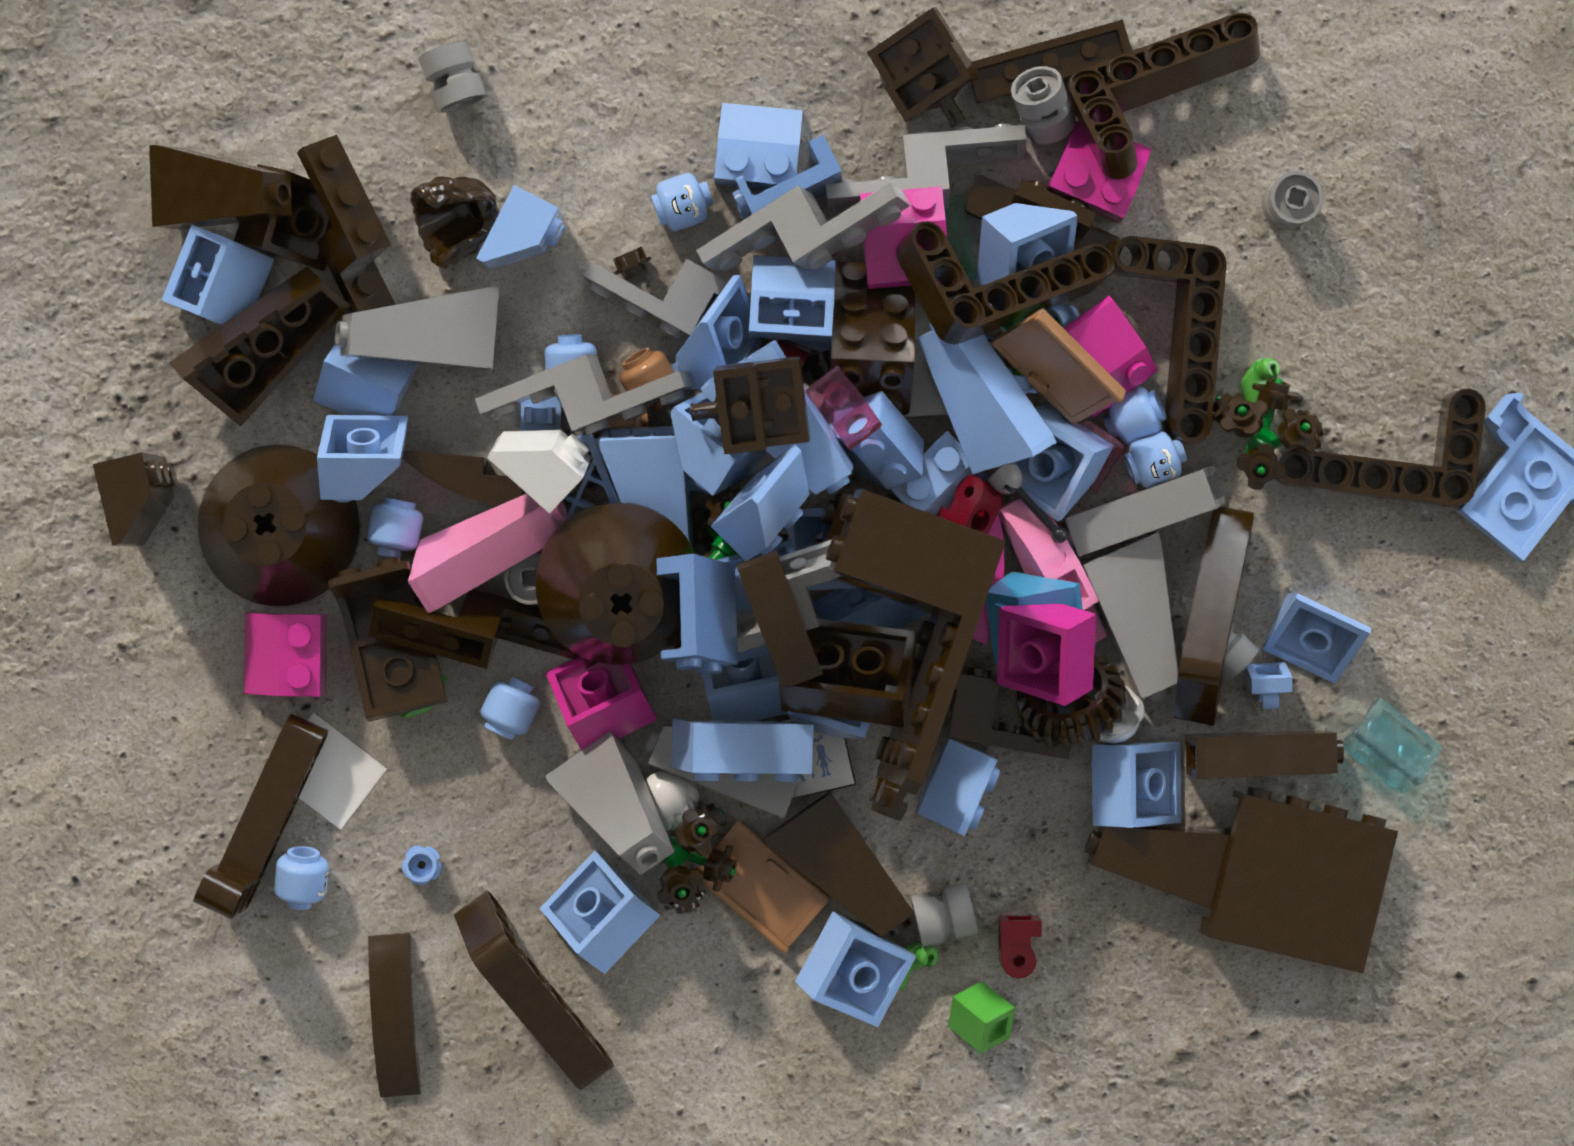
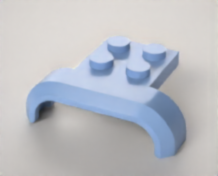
[1457,393,1574,562]

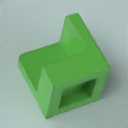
[948,982,1015,1054]

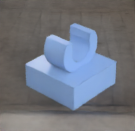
[520,397,562,431]
[1245,662,1292,710]

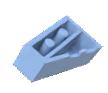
[671,718,814,782]

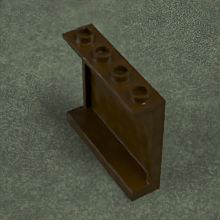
[1199,786,1398,973]

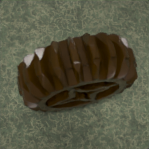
[1016,654,1127,751]

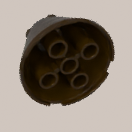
[198,445,360,606]
[536,502,695,665]

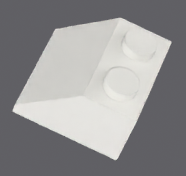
[487,430,592,514]

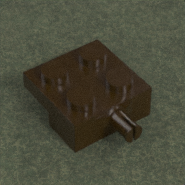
[867,7,979,128]
[690,356,811,454]

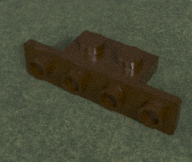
[963,175,1124,256]

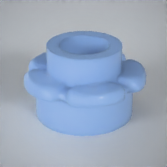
[402,845,442,885]

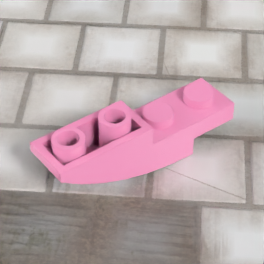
[998,497,1107,643]

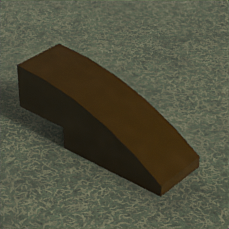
[402,450,525,506]
[737,551,823,689]

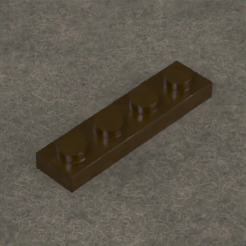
[971,20,1132,104]

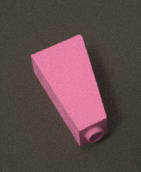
[408,494,567,613]

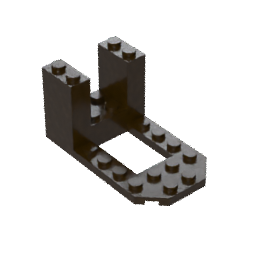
[811,489,1006,821]

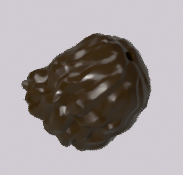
[410,176,500,269]

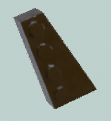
[169,266,350,427]

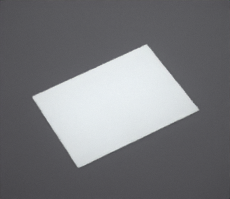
[299,713,387,830]

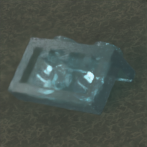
[1343,697,1443,793]

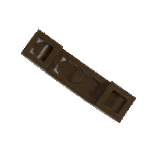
[368,932,421,1098]

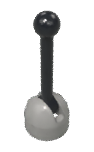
[986,462,1067,543]

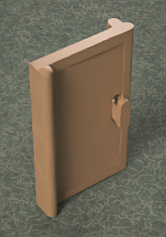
[990,308,1126,425]
[693,820,831,954]

